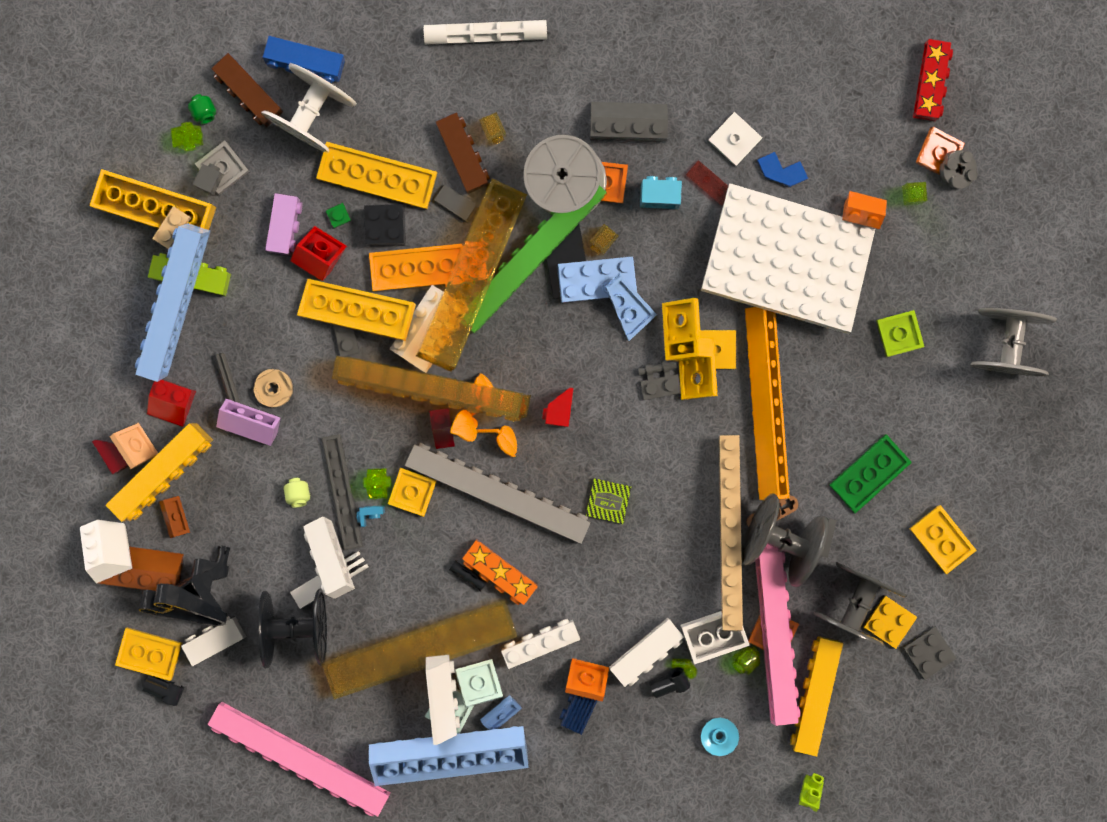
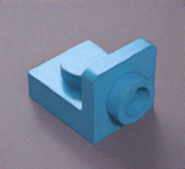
[357,505,385,527]

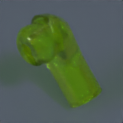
[671,658,697,679]

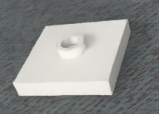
[708,112,762,166]

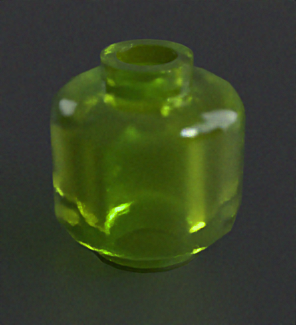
[732,646,761,675]

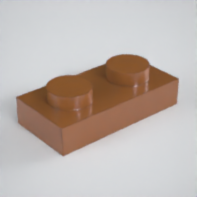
[159,496,190,538]

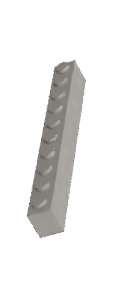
[405,443,591,544]

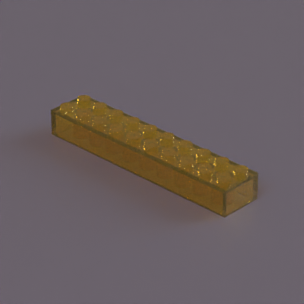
[416,178,527,372]
[332,356,531,421]
[323,598,518,700]

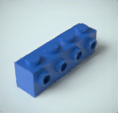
[263,36,345,83]

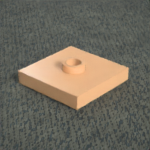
[110,423,158,469]

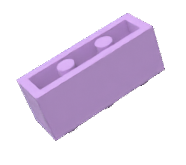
[266,193,303,256]
[216,399,280,446]

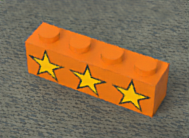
[462,540,538,605]

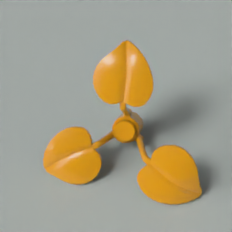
[450,373,517,457]

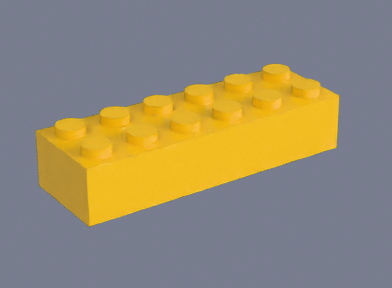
[90,169,216,230]
[106,423,213,522]

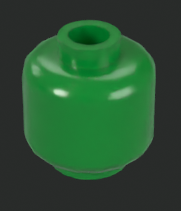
[188,94,216,124]

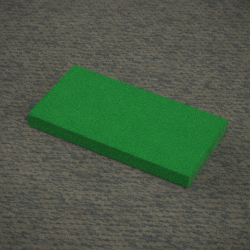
[829,434,912,514]

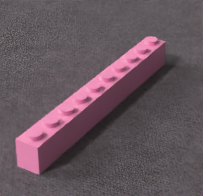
[755,544,800,726]
[208,702,391,817]

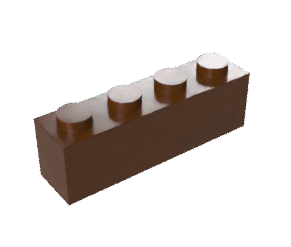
[211,53,283,127]
[436,112,490,194]

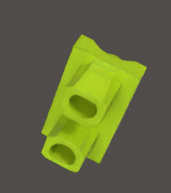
[799,773,824,812]

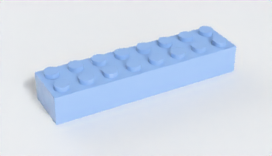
[135,223,210,382]
[369,726,529,786]

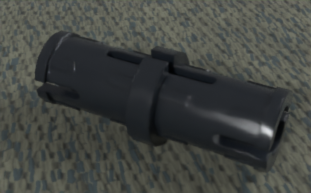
[449,560,487,592]

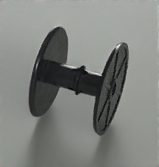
[258,588,327,669]

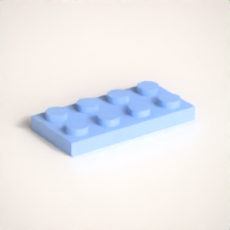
[557,257,637,303]

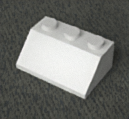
[80,520,132,583]

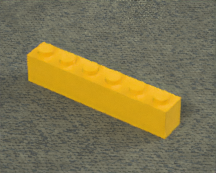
[790,636,843,756]

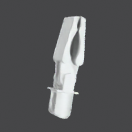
[290,551,368,609]

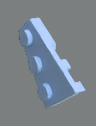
[605,274,657,341]

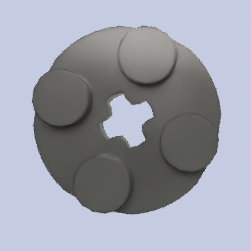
[939,150,978,189]

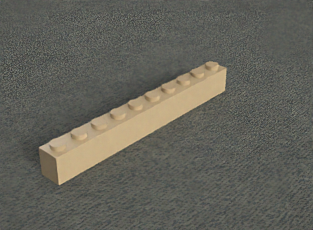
[719,435,743,631]

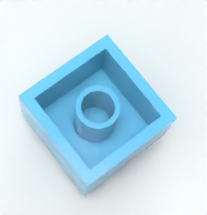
[640,176,682,209]

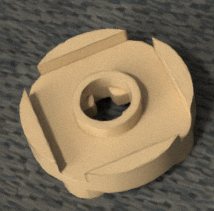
[254,369,293,407]

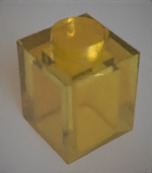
[479,112,506,145]
[589,224,619,255]

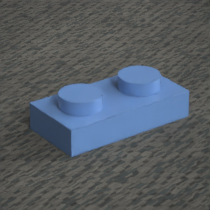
[480,695,522,730]

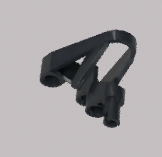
[138,546,230,626]

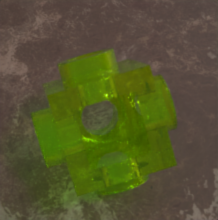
[171,122,203,151]
[363,468,391,499]

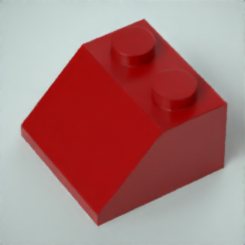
[290,226,347,281]
[147,379,196,427]
[542,388,574,427]

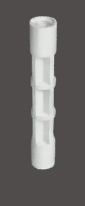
[424,20,547,45]

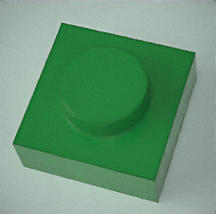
[326,203,351,229]

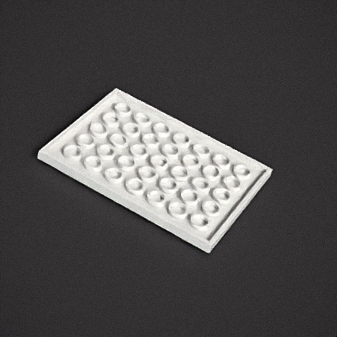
[701,184,875,334]

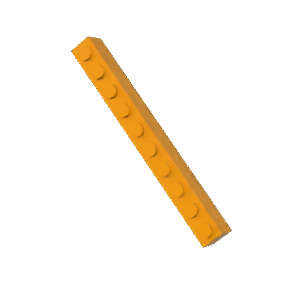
[745,307,790,500]

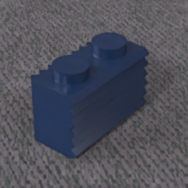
[559,694,598,735]

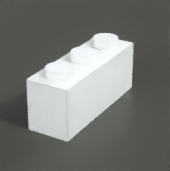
[181,616,246,666]

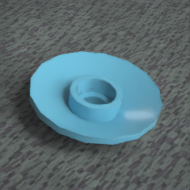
[701,717,739,756]

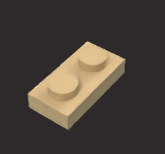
[152,206,191,249]

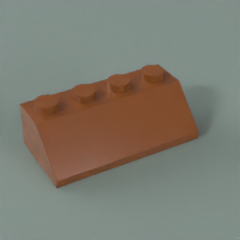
[98,546,184,591]

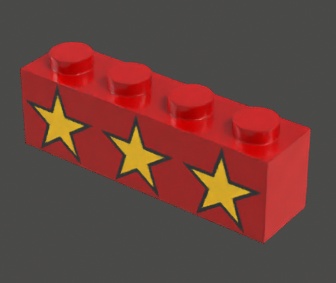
[913,39,953,121]

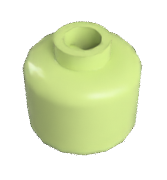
[283,478,310,508]

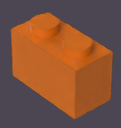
[842,191,887,229]

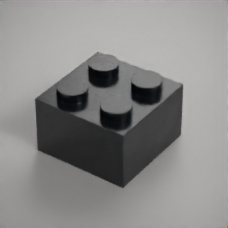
[364,204,406,246]

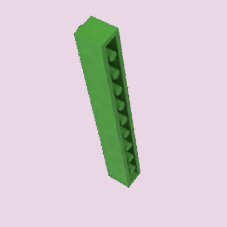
[461,185,607,333]

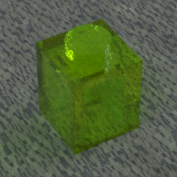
[902,182,927,205]

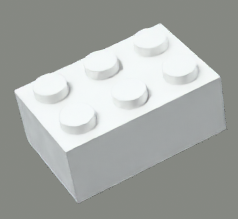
[680,611,750,664]

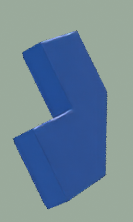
[757,152,808,187]

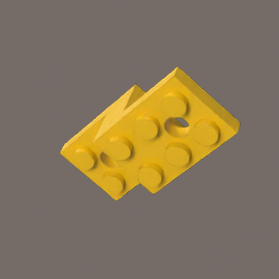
[662,298,718,400]

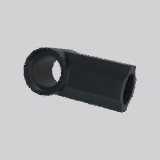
[649,667,690,698]
[142,675,185,706]

